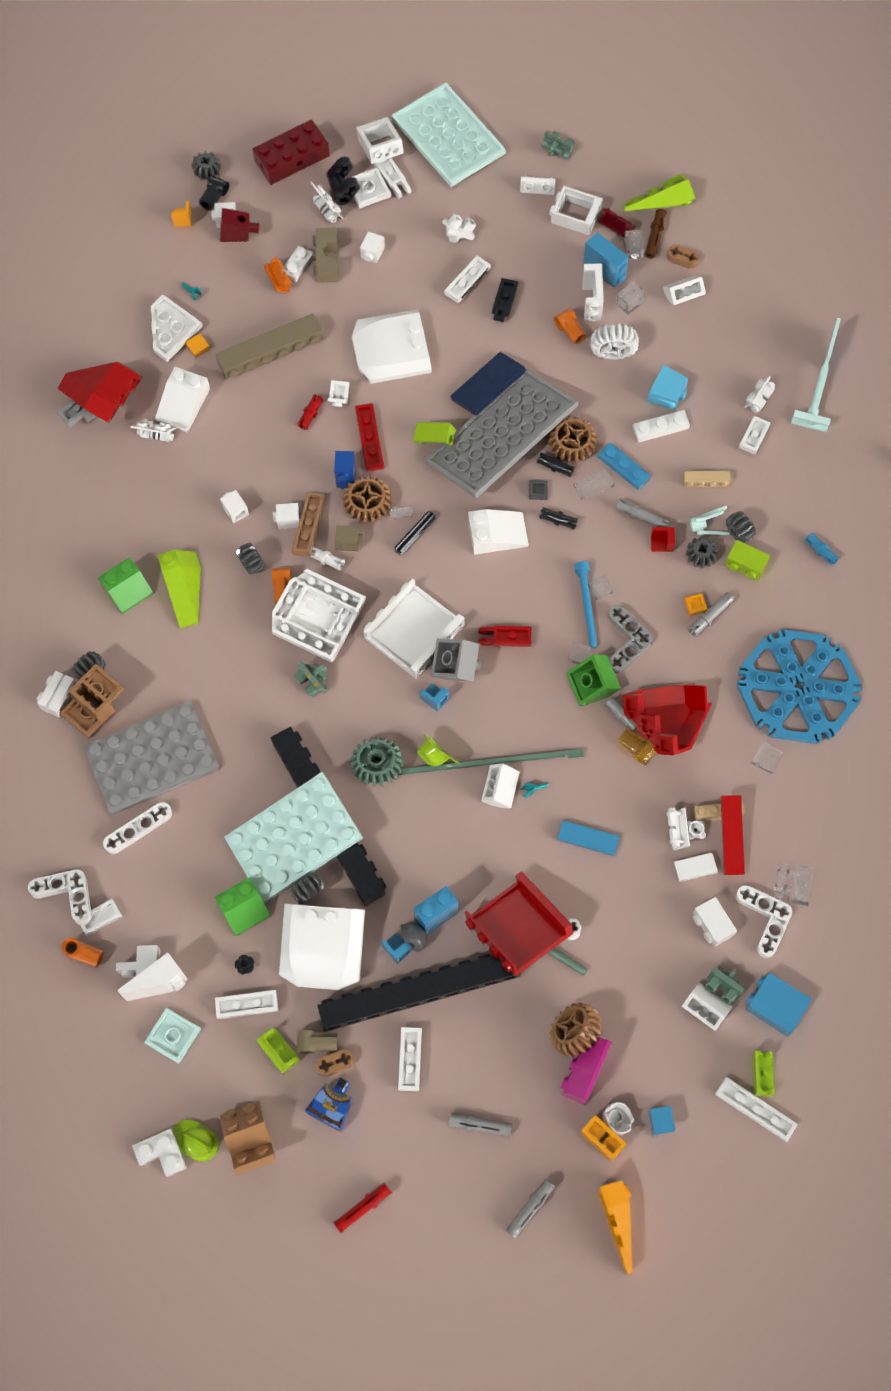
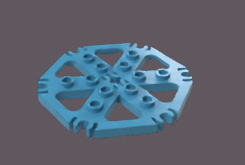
[737,629,862,744]

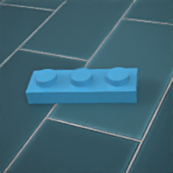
[598,442,651,490]

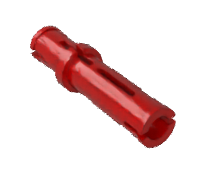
[333,1182,392,1233]

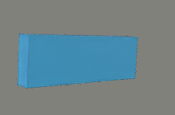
[557,820,620,856]

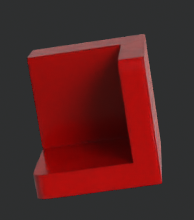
[651,527,675,552]

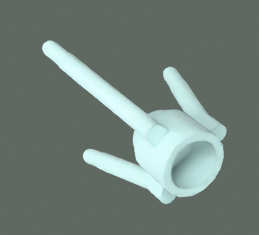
[689,505,730,536]

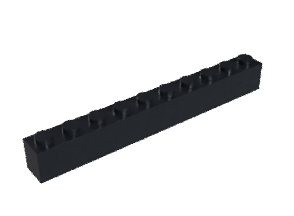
[270,726,387,906]
[317,954,521,1032]

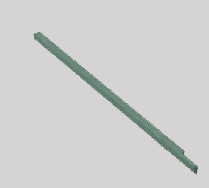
[397,749,584,775]

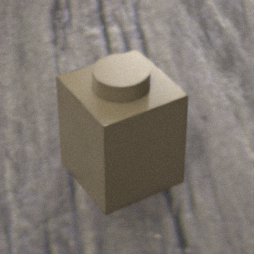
[335,526,363,552]

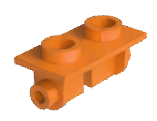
[263,257,291,294]

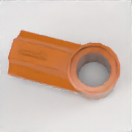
[554,308,587,344]
[271,567,292,604]
[62,938,104,968]

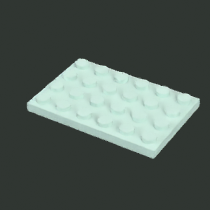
[392,83,506,187]
[224,772,363,904]

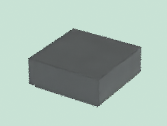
[529,480,548,500]

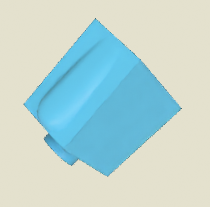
[647,365,688,410]

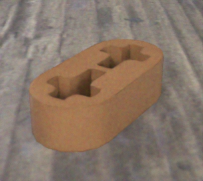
[667,245,700,269]
[316,1050,354,1077]

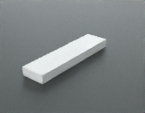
[715,1077,798,1142]

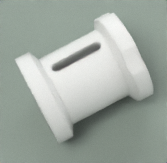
[567,918,581,940]

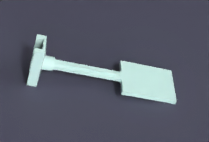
[791,318,841,432]

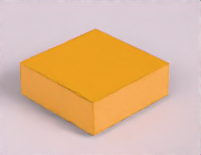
[185,334,210,358]
[684,593,708,617]

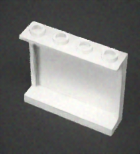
[364,578,465,679]

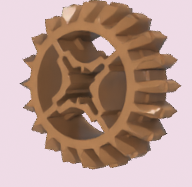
[548,415,597,463]
[342,474,392,524]
[549,1002,603,1057]

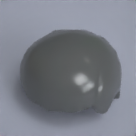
[400,922,427,952]

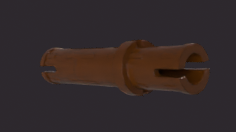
[644,209,667,259]

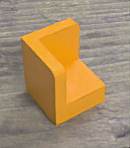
[171,201,192,227]

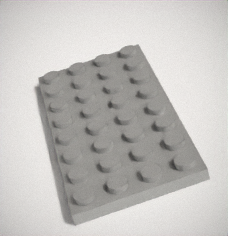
[425,369,578,498]

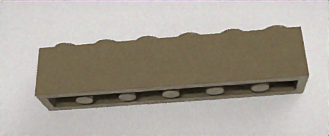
[215,313,323,379]

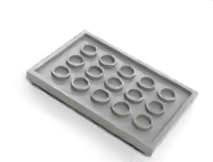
[83,701,220,816]

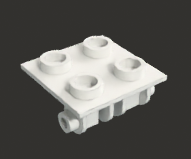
[311,182,344,224]
[131,419,176,442]

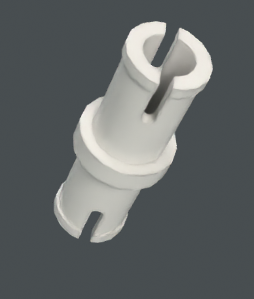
[310,546,345,571]

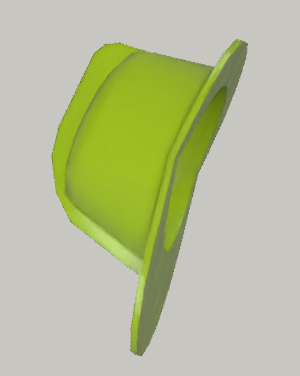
[417,733,460,766]
[173,1119,219,1162]

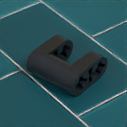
[326,157,360,205]

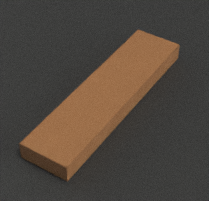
[292,492,325,557]

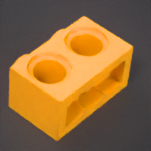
[580,1115,627,1162]

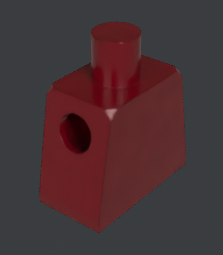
[220,208,259,242]

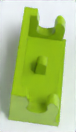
[413,422,456,445]
[256,1028,301,1075]
[752,1051,775,1096]

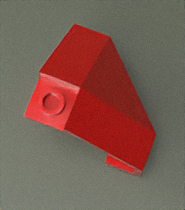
[57,362,143,423]
[622,683,712,756]

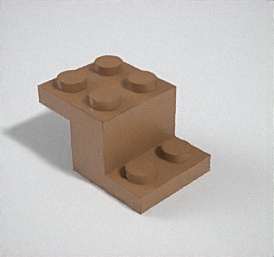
[60,664,124,739]
[220,1101,277,1176]

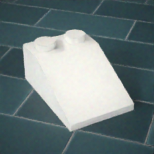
[155,367,210,433]
[468,509,529,555]
[117,952,188,1001]

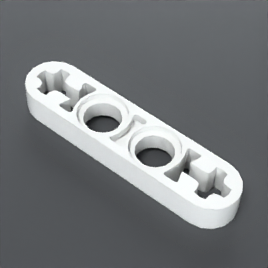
[103,802,172,854]

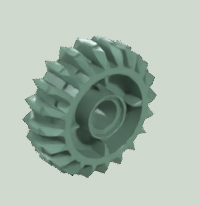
[351,736,403,787]

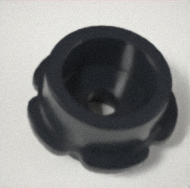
[235,955,255,975]

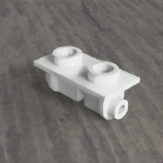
[520,175,555,195]
[743,376,775,413]
[666,808,690,851]

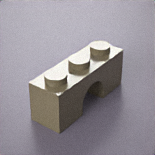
[313,228,338,283]

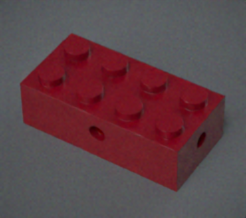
[252,119,330,185]

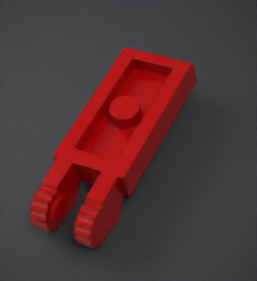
[478,626,532,647]

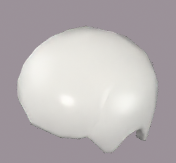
[602,1102,634,1135]

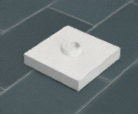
[353,167,391,208]

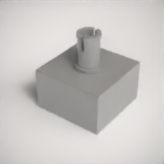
[431,638,481,682]

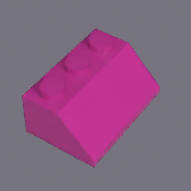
[561,1037,612,1105]

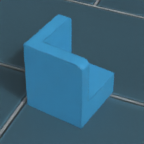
[419,684,450,712]
[381,933,412,964]
[648,1106,675,1137]

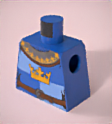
[305,1078,352,1132]

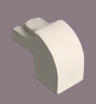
[116,945,160,978]

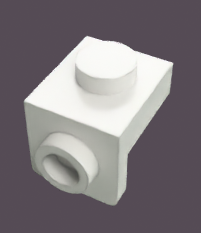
[328,380,350,407]

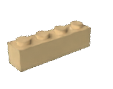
[683,471,731,488]
[693,801,745,821]

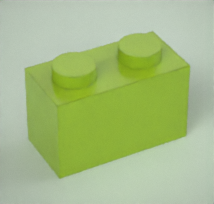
[725,540,771,581]

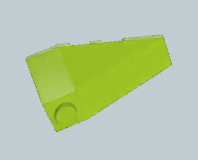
[622,173,695,211]
[157,549,201,629]

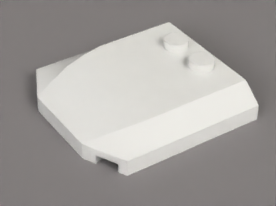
[352,309,432,384]
[272,569,366,663]
[279,904,365,990]

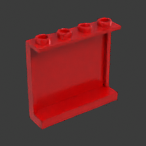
[464,871,573,976]

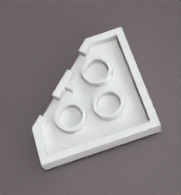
[151,294,203,362]

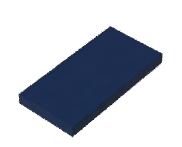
[450,352,526,416]

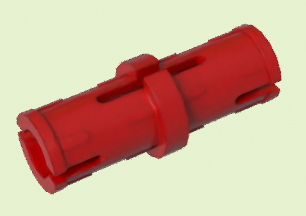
[297,394,324,430]

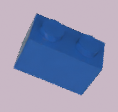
[334,451,356,489]

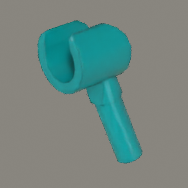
[181,282,202,300]
[520,782,549,798]

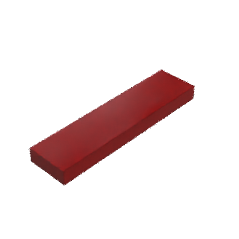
[355,403,384,472]
[720,795,745,875]

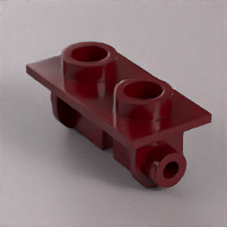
[597,208,636,239]

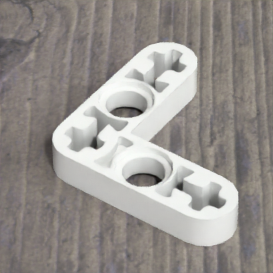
[28,870,92,925]
[736,886,792,958]

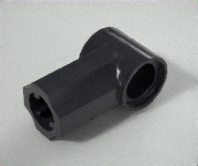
[199,175,229,211]

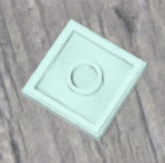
[144,1007,201,1064]

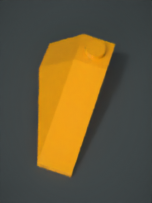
[597,1181,632,1275]

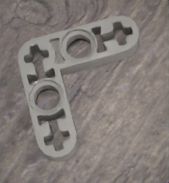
[608,605,653,674]

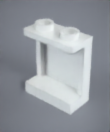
[582,264,604,321]

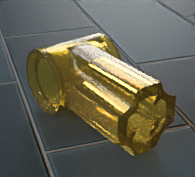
[617,729,656,765]

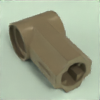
[297,1030,338,1054]

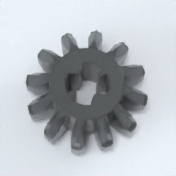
[192,151,221,181]
[726,511,756,543]
[686,536,718,568]
[236,542,265,575]
[72,651,106,680]
[290,872,325,904]

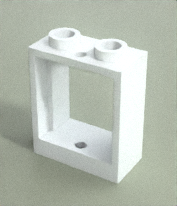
[356,117,403,164]
[549,186,603,236]

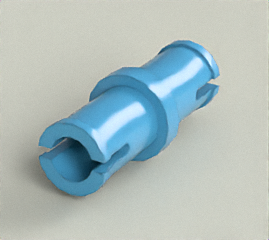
[804,532,840,566]

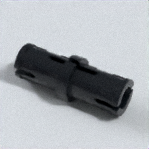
[537,452,575,477]
[539,507,578,530]

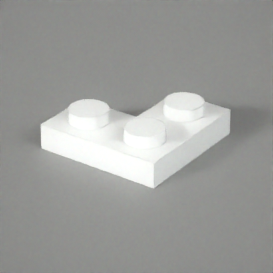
[132,1128,187,1177]

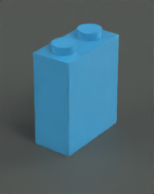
[583,232,629,287]
[413,885,459,935]
[746,972,812,1037]

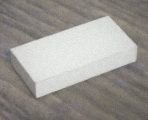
[673,853,718,882]
[79,899,123,936]

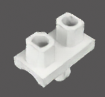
[442,214,476,243]

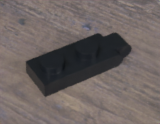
[492,278,519,323]

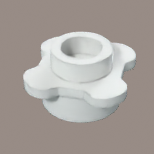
[687,820,706,840]

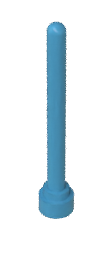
[574,561,597,648]

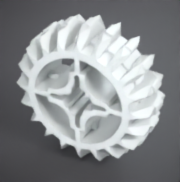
[590,323,639,360]

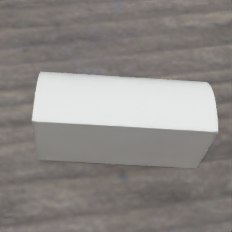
[663,275,706,305]
[481,763,520,808]
[682,983,733,1031]

